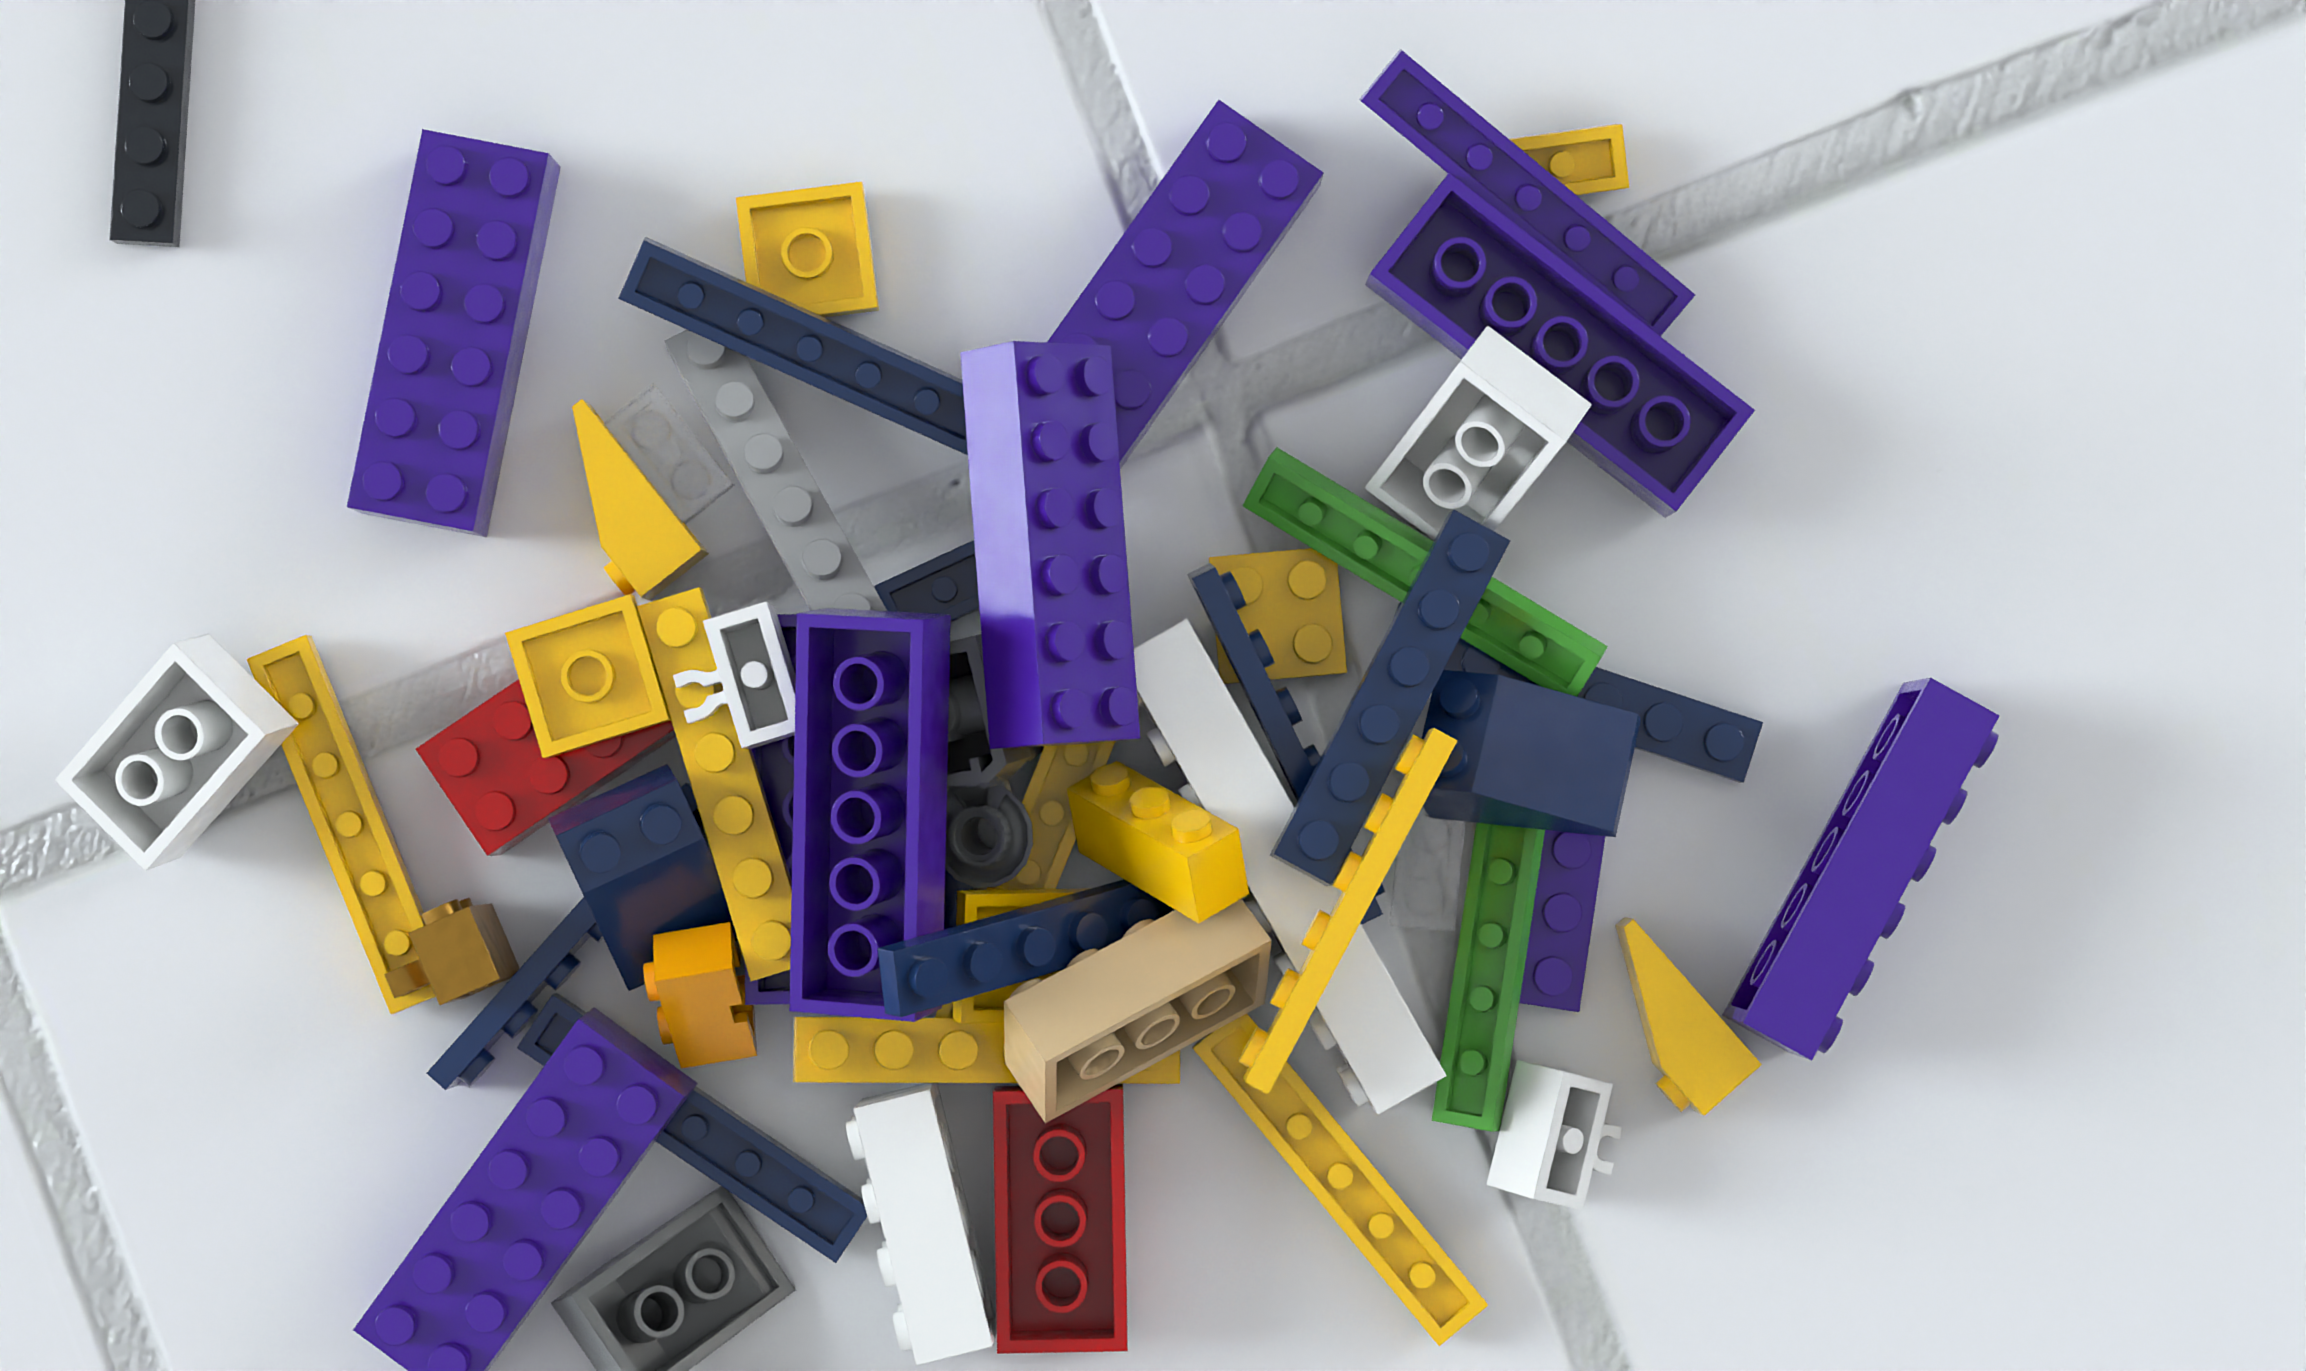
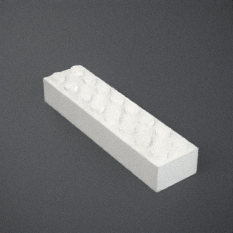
[1134,619,1447,1115]

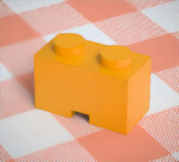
[643,922,757,1069]

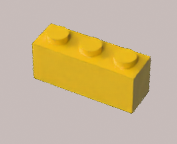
[1067,761,1249,924]

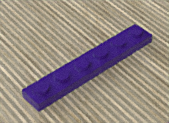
[1359,49,1696,336]

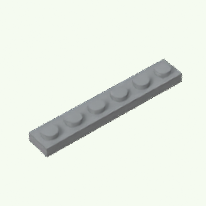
[664,330,887,611]

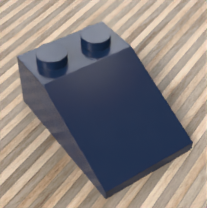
[1421,670,1641,837]
[548,764,738,991]

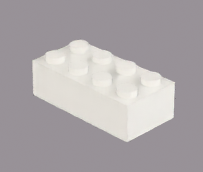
[846,1083,997,1366]

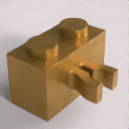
[384,898,520,1005]

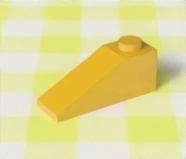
[572,399,709,601]
[1615,917,1762,1116]

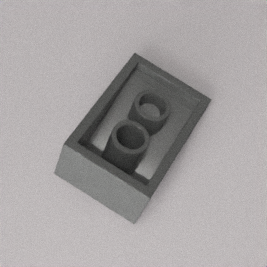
[551,1186,796,1371]

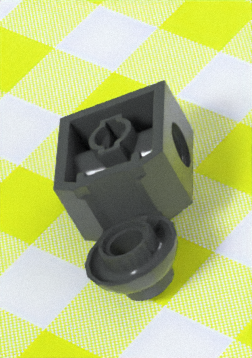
[945,634,1033,888]

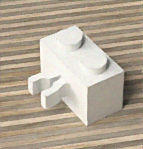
[673,601,796,749]
[1487,1060,1622,1210]

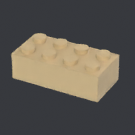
[1004,899,1272,1123]

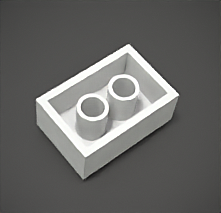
[1365,325,1592,541]
[55,634,299,871]

